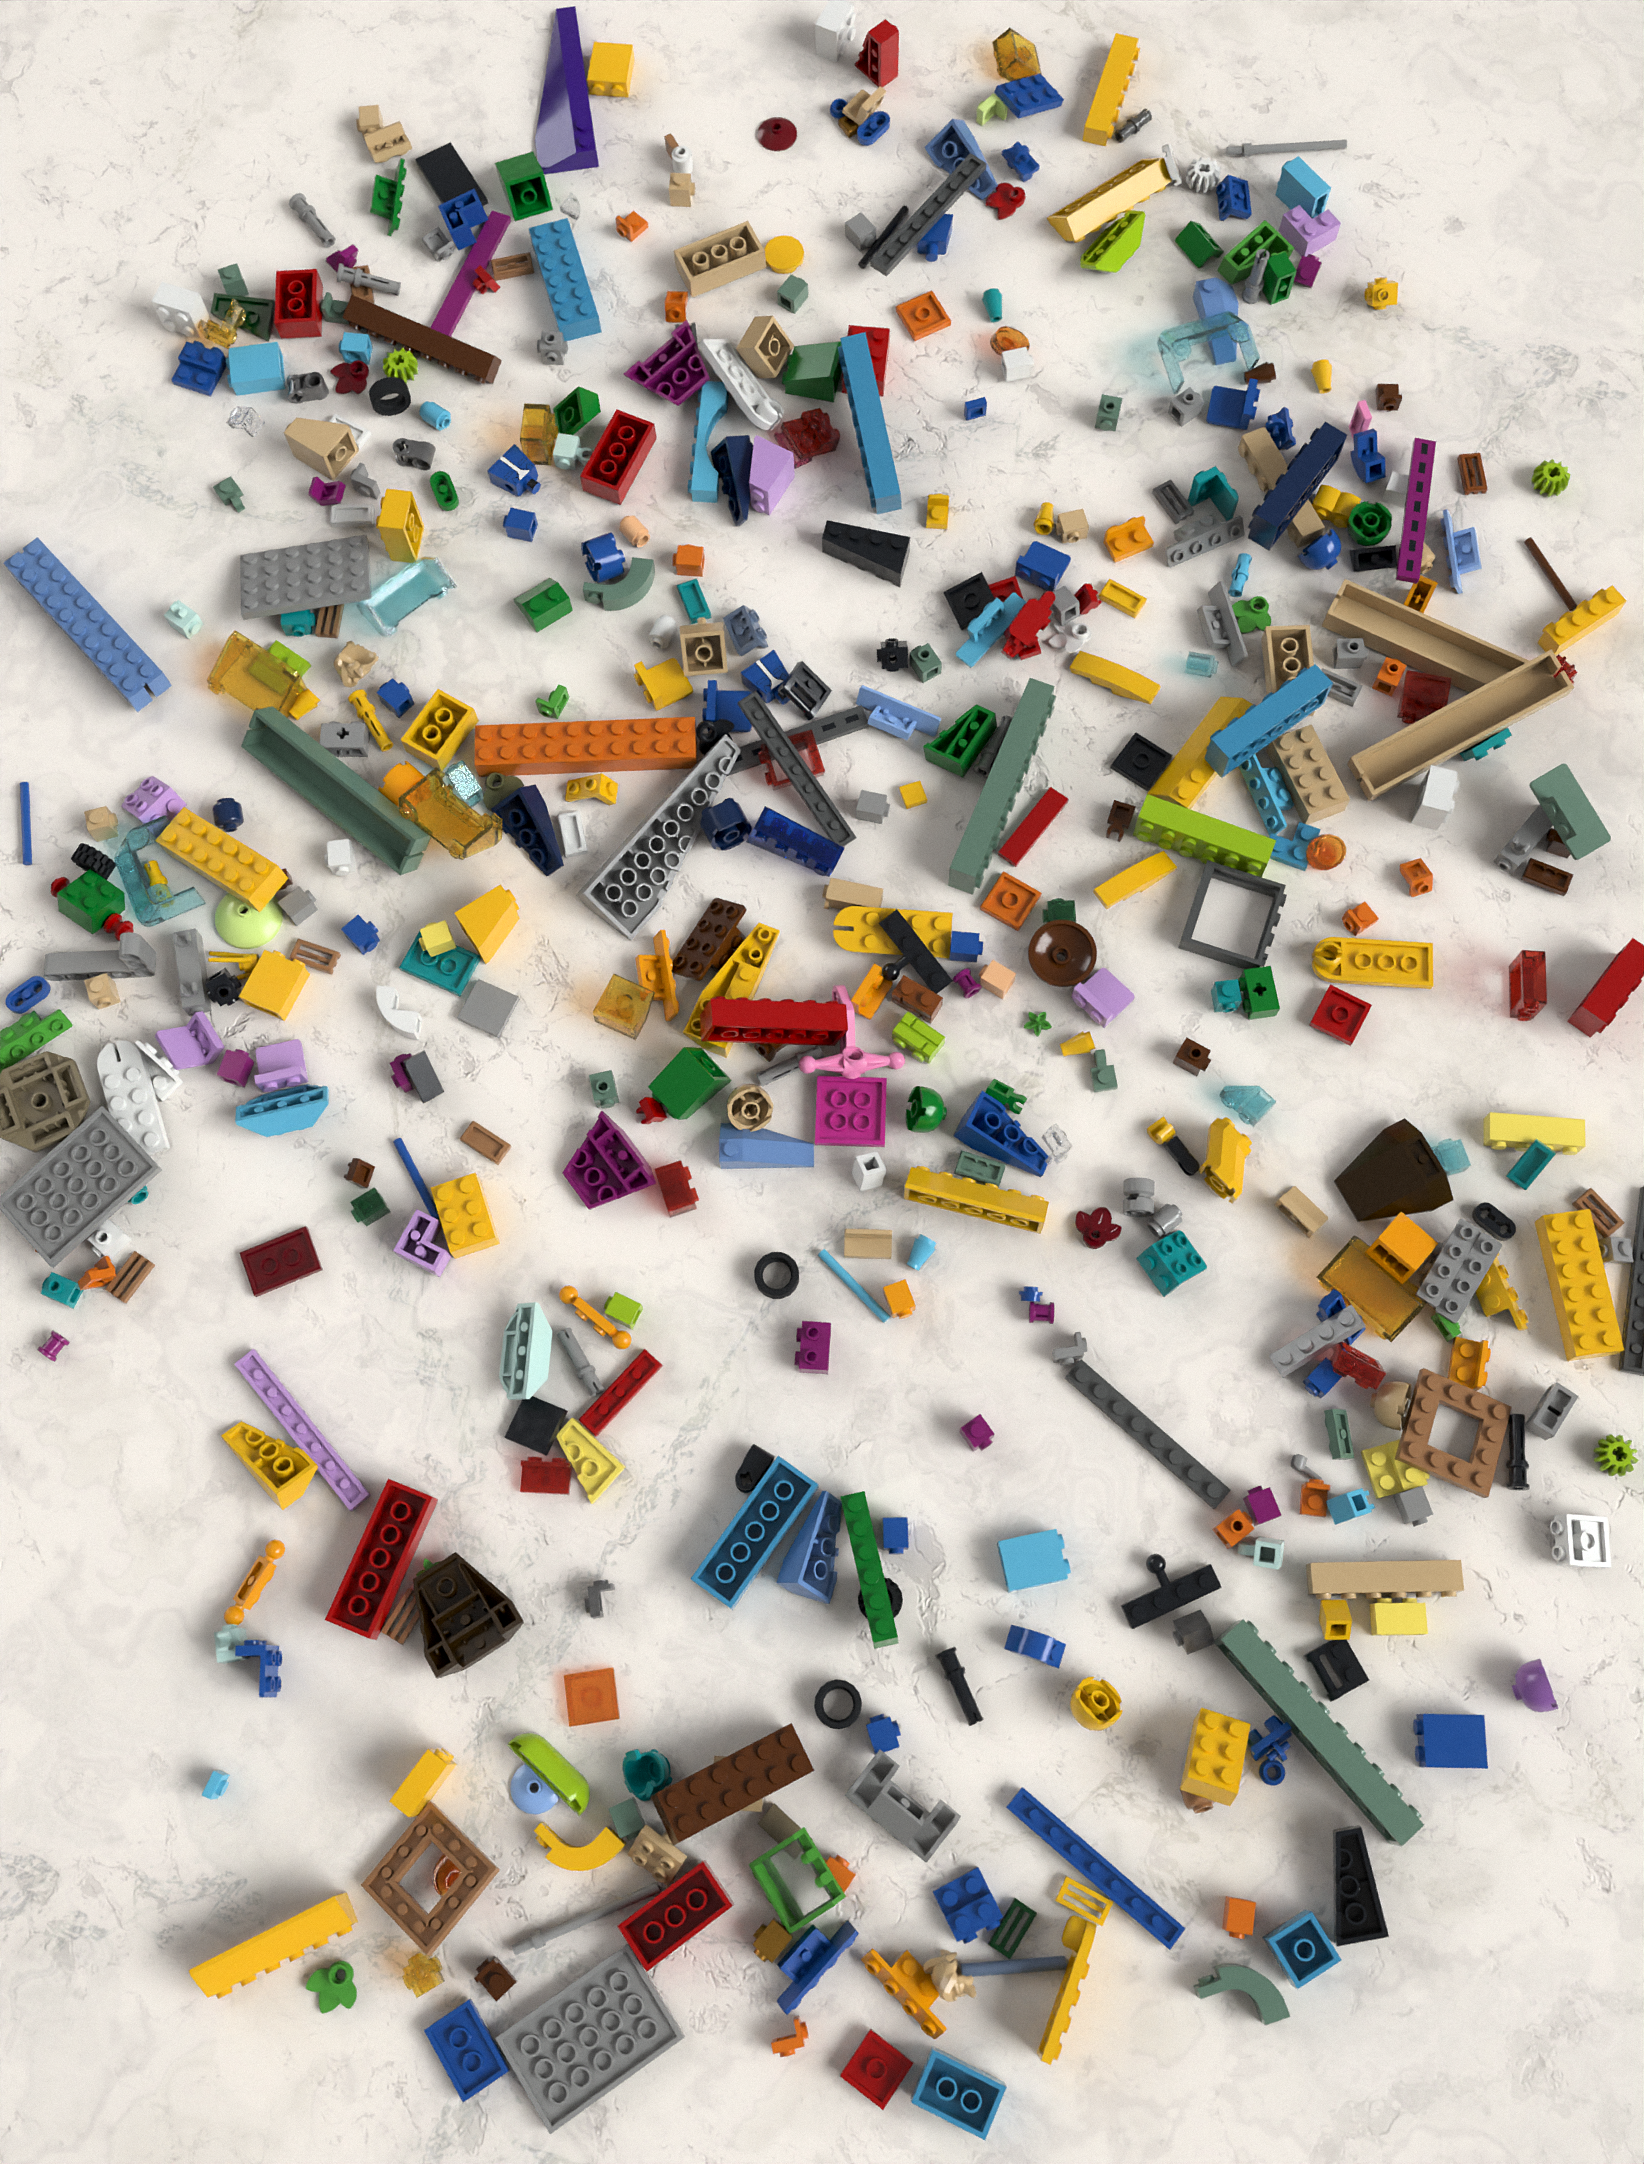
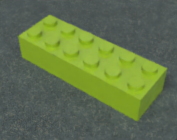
[1133,794,1276,877]

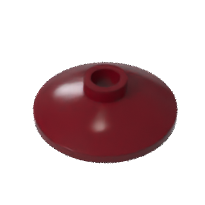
[757,117,797,151]

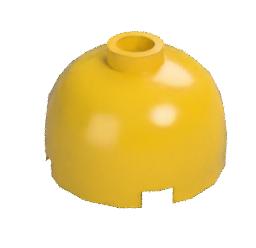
[1070,1677,1122,1731]

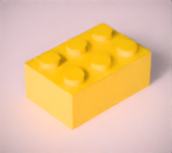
[376,489,424,564]
[401,689,479,772]
[430,1172,500,1259]
[1180,1707,1251,1806]

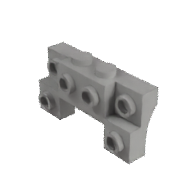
[845,1750,961,1863]

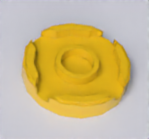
[764,235,804,274]

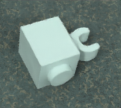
[553,433,593,470]
[164,600,204,639]
[1238,1536,1285,1570]
[214,1624,249,1664]

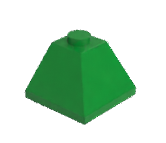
[553,386,601,436]

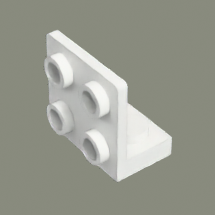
[135,1040,183,1102]

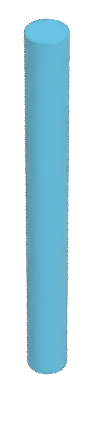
[818,1249,891,1323]

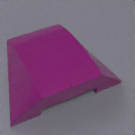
[623,320,710,406]
[562,1111,656,1210]

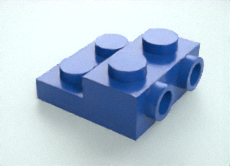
[171,341,227,397]
[933,1867,1003,1944]

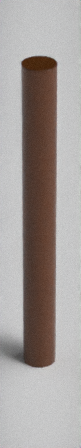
[1524,537,1577,611]

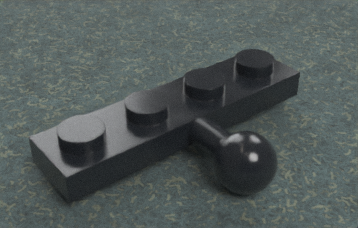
[879,909,953,994]
[1120,1554,1222,1629]

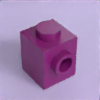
[217,1049,254,1088]
[959,1414,995,1452]
[1243,1485,1282,1526]

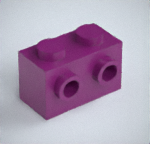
[795,1321,831,1374]

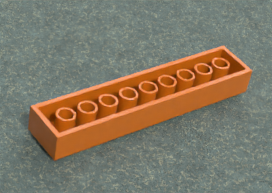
[475,717,698,777]

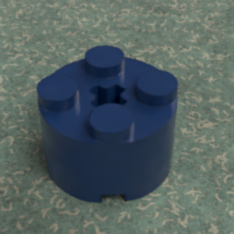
[700,798,752,851]

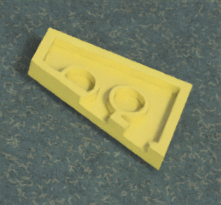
[556,1418,626,1504]

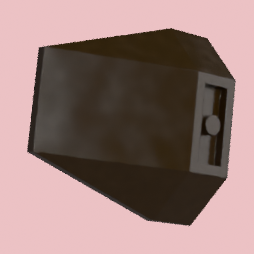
[1334,1118,1454,1222]

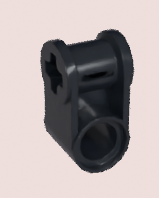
[735,1444,775,1493]

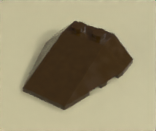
[413,1552,524,1679]

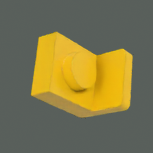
[926,493,949,529]

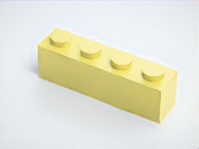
[1483,1112,1586,1155]

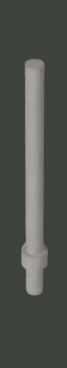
[1226,140,1347,157]
[512,1882,661,1955]

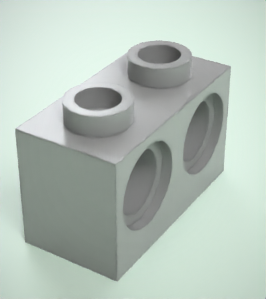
[1524,1382,1579,1440]

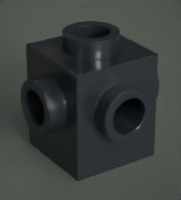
[877,638,908,672]
[205,968,242,1007]

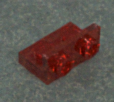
[520,1457,572,1495]

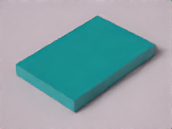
[399,931,481,997]

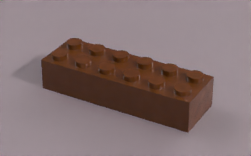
[651,1723,815,1846]

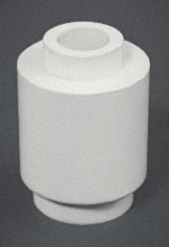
[672,146,693,174]
[648,615,676,649]

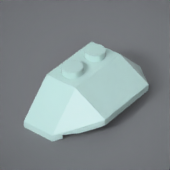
[499,1302,552,1400]

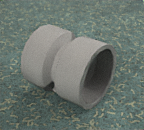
[1123,1178,1155,1217]

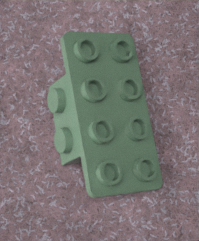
[1529,763,1611,860]

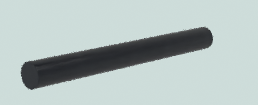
[858,205,909,269]

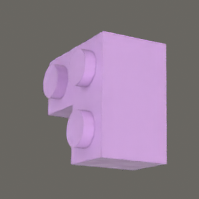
[1279,205,1341,257]
[393,1209,451,1277]

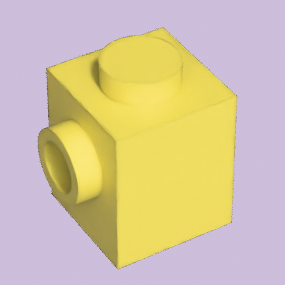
[419,920,457,957]

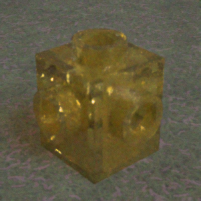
[402,1952,445,1998]

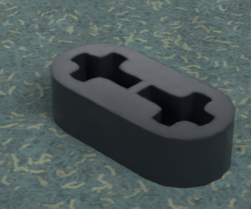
[1472,1202,1516,1241]

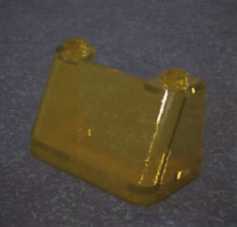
[207,630,307,718]
[398,767,502,860]

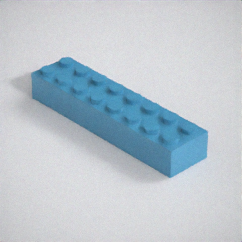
[838,332,902,515]

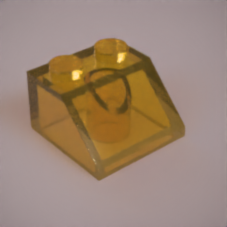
[992,27,1042,82]
[593,974,655,1040]

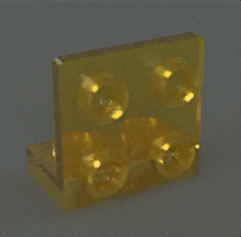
[198,299,246,349]

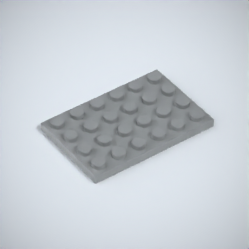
[240,535,372,620]
[0,1106,162,1268]
[495,1944,685,2134]

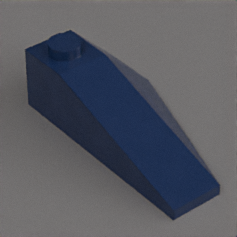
[711,435,753,527]
[491,784,564,876]

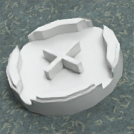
[1162,143,1183,186]

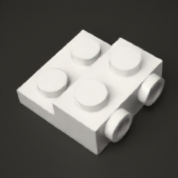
[1550,1514,1611,1568]

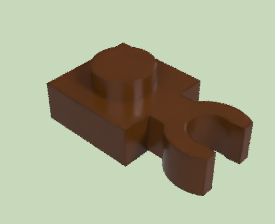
[1106,800,1136,842]

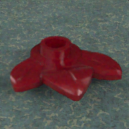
[330,360,369,394]
[1075,1207,1122,1249]

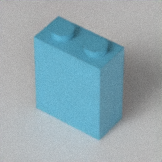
[1276,156,1331,219]
[226,342,286,396]
[997,1529,1071,1593]

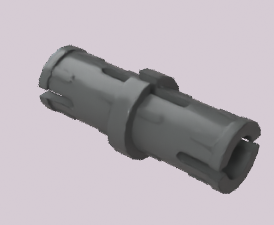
[1114,109,1152,143]

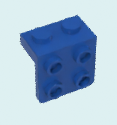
[1206,378,1260,430]
[1015,541,1071,592]
[702,680,752,732]
[235,1640,282,1698]

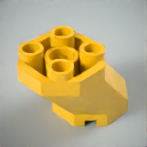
[1199,1117,1252,1204]

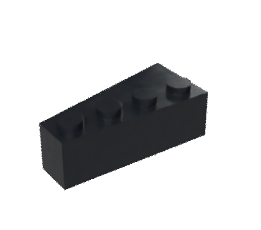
[1333,1825,1389,1946]

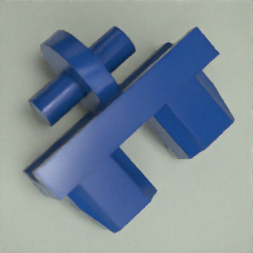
[1002,142,1040,182]
[1265,407,1296,450]
[1247,1715,1292,1762]

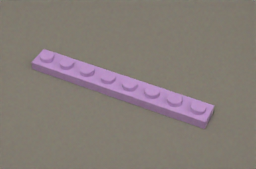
[234,1349,371,1511]

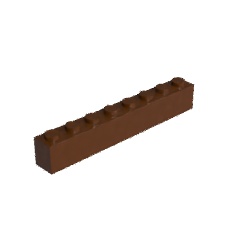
[343,294,502,385]

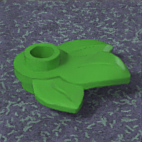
[1232,596,1271,633]
[306,1961,357,2014]

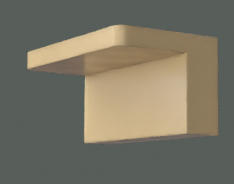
[842,86,886,125]
[1275,1186,1328,1238]
[844,1229,892,1259]

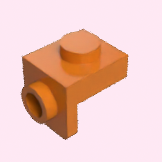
[771,2016,809,2057]

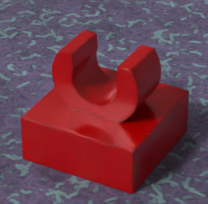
[472,265,500,294]
[1074,584,1102,614]
[636,1097,667,1124]

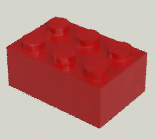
[274,269,323,339]
[842,325,890,397]

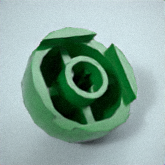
[1347,501,1392,546]
[906,1086,947,1133]

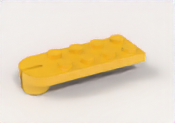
[833,906,953,958]
[1312,937,1433,989]
[1037,1915,1097,2065]

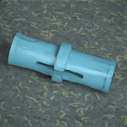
[1228,553,1252,597]

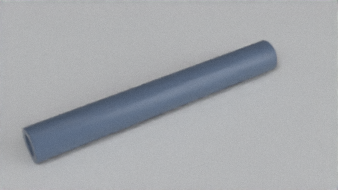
[961,1956,1066,1977]

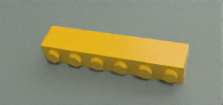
[1082,33,1140,147]

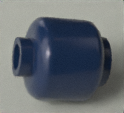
[212,798,244,832]

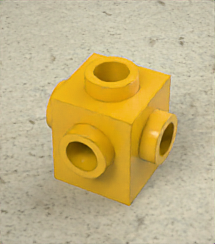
[1364,277,1398,310]

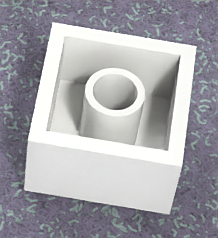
[815,0,856,62]
[151,282,211,339]
[1411,765,1460,830]

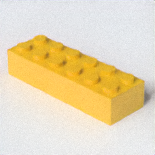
[155,807,288,912]
[1535,1209,1624,1361]

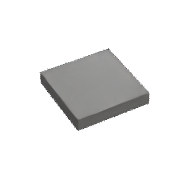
[457,979,520,1038]

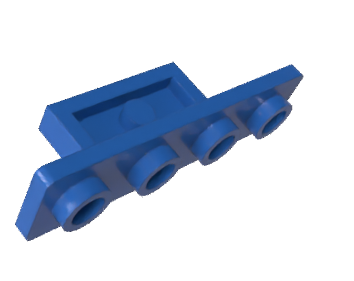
[777,1921,859,2015]

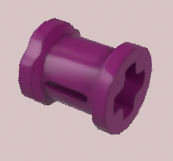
[953,969,982,999]
[1029,1301,1054,1324]
[37,1330,70,1362]

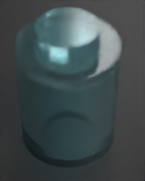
[1185,651,1219,678]

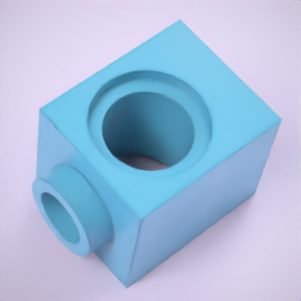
[339,332,373,365]

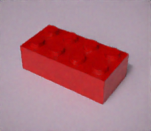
[580,409,657,505]
[1567,938,1644,1038]
[617,1860,734,1972]

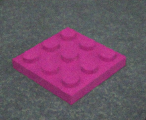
[815,1076,887,1147]

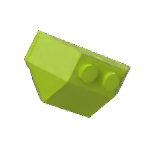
[1080,210,1145,273]

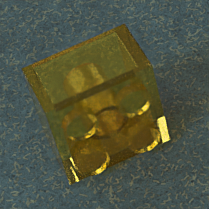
[520,403,558,465]

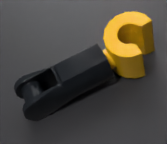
[1147,1116,1200,1176]

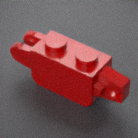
[1001,591,1056,660]

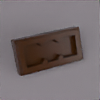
[1521,858,1574,896]

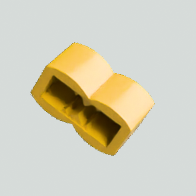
[1312,485,1361,528]

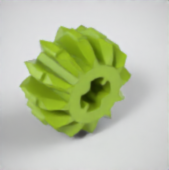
[383,348,418,384]
[1531,459,1571,497]
[1593,1434,1638,1477]

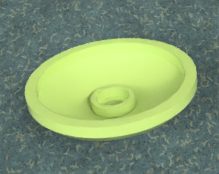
[215,893,283,949]

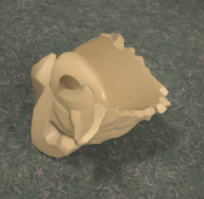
[333,641,379,687]
[923,1949,976,2002]

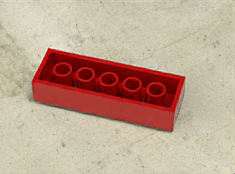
[700,996,848,1046]
[325,1479,438,1640]

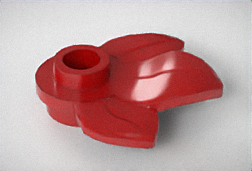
[985,183,1026,220]

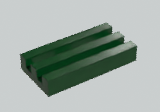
[988,1898,1037,1959]

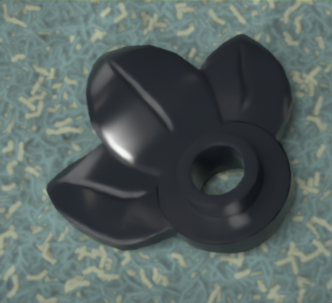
[696,719,735,755]

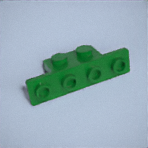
[370,158,407,236]

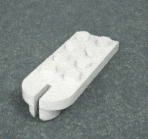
[698,339,784,430]
[97,1040,170,1155]

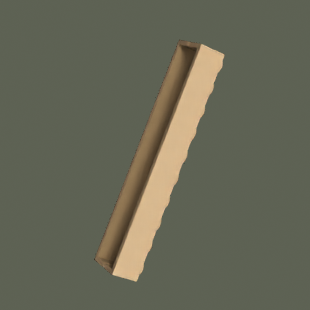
[1322,579,1529,693]
[1347,649,1574,802]

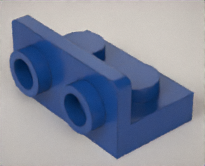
[1216,175,1252,221]

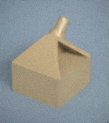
[736,316,794,378]
[680,618,728,676]

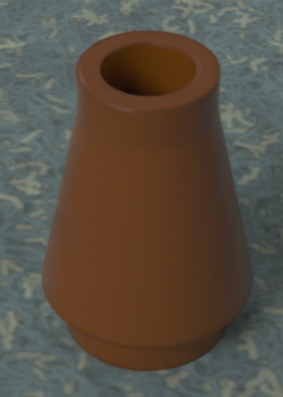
[1244,362,1276,385]

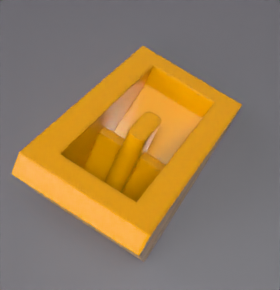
[1403,575,1438,613]

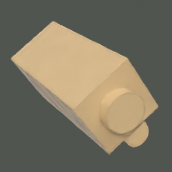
[822,878,883,910]

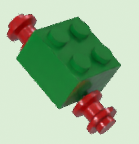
[51,869,134,941]

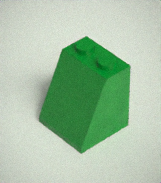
[495,151,553,221]
[782,341,842,403]
[648,1047,732,1120]

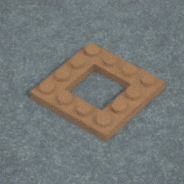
[1395,1368,1512,1498]
[361,1801,500,1956]

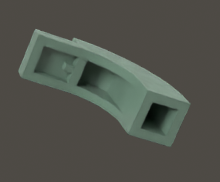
[583,557,655,611]
[1193,1964,1291,2025]

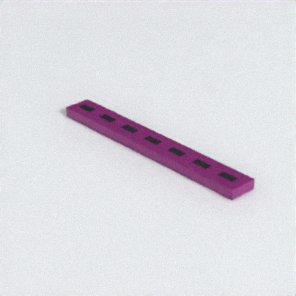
[1395,438,1436,584]

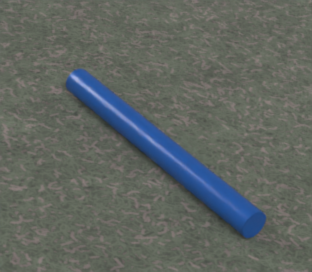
[20,782,32,866]
[393,1138,440,1220]

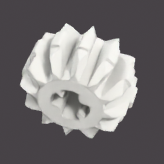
[1186,157,1220,193]

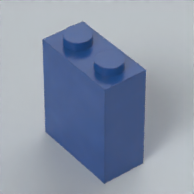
[1413,1714,1488,1769]

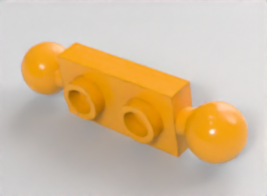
[559,1285,632,1350]
[224,1540,285,1625]

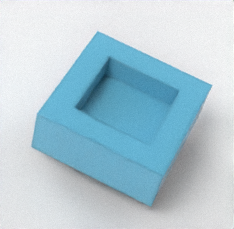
[202,1770,229,1800]

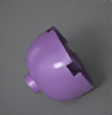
[1512,1659,1559,1712]

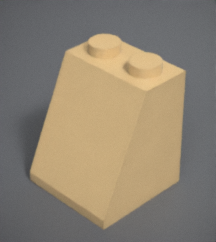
[283,417,359,481]

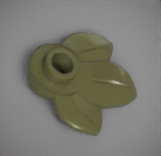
[483,772,524,811]

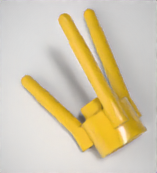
[208,951,259,980]

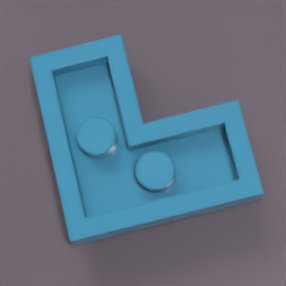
[1269,822,1321,871]

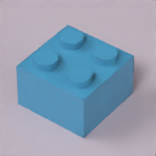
[1262,1909,1341,1989]

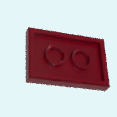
[239,1226,323,1297]

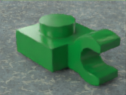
[985,1079,1027,1114]

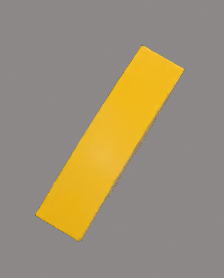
[1069,651,1161,705]
[1093,851,1177,910]

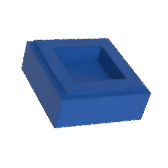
[964,397,987,421]

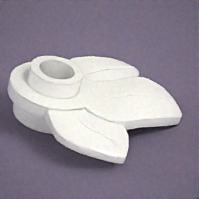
[1049,621,1091,653]

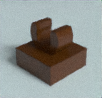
[344,1158,375,1188]

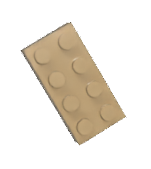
[674,221,766,298]
[1261,625,1315,716]
[1267,724,1350,825]

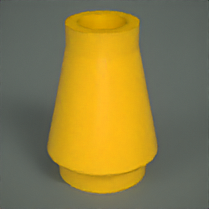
[1311,359,1332,394]
[1033,502,1055,535]
[288,688,321,720]
[1060,1031,1095,1057]

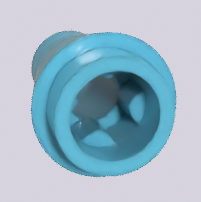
[906,1234,937,1271]

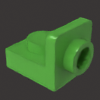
[535,684,570,719]
[1431,1308,1461,1342]

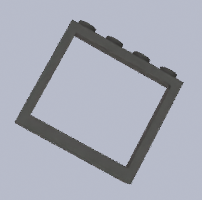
[1178,860,1287,969]

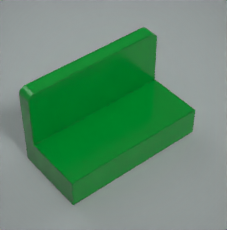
[1175,221,1224,268]

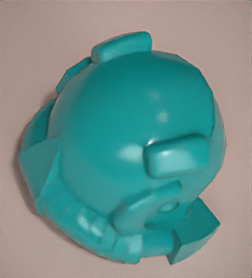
[622,1749,672,1801]

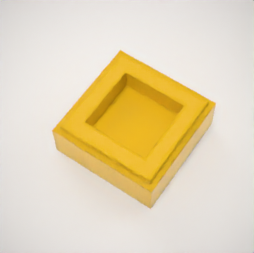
[899,781,927,809]

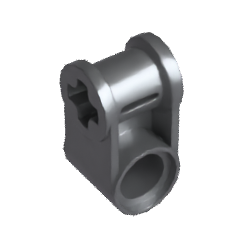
[286,372,329,403]
[393,438,436,470]

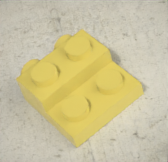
[1360,1440,1430,1499]

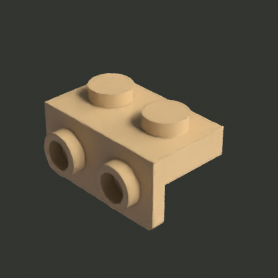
[364,122,412,163]

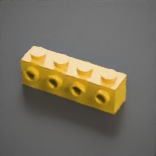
[1538,585,1627,656]

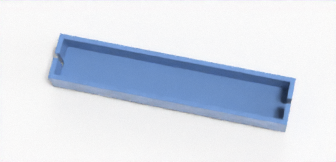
[4,537,172,712]

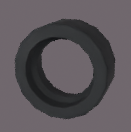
[369,377,411,416]
[754,1252,799,1299]
[814,1679,862,1729]

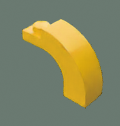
[534,1822,627,1871]

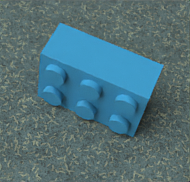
[911,2046,1006,2140]

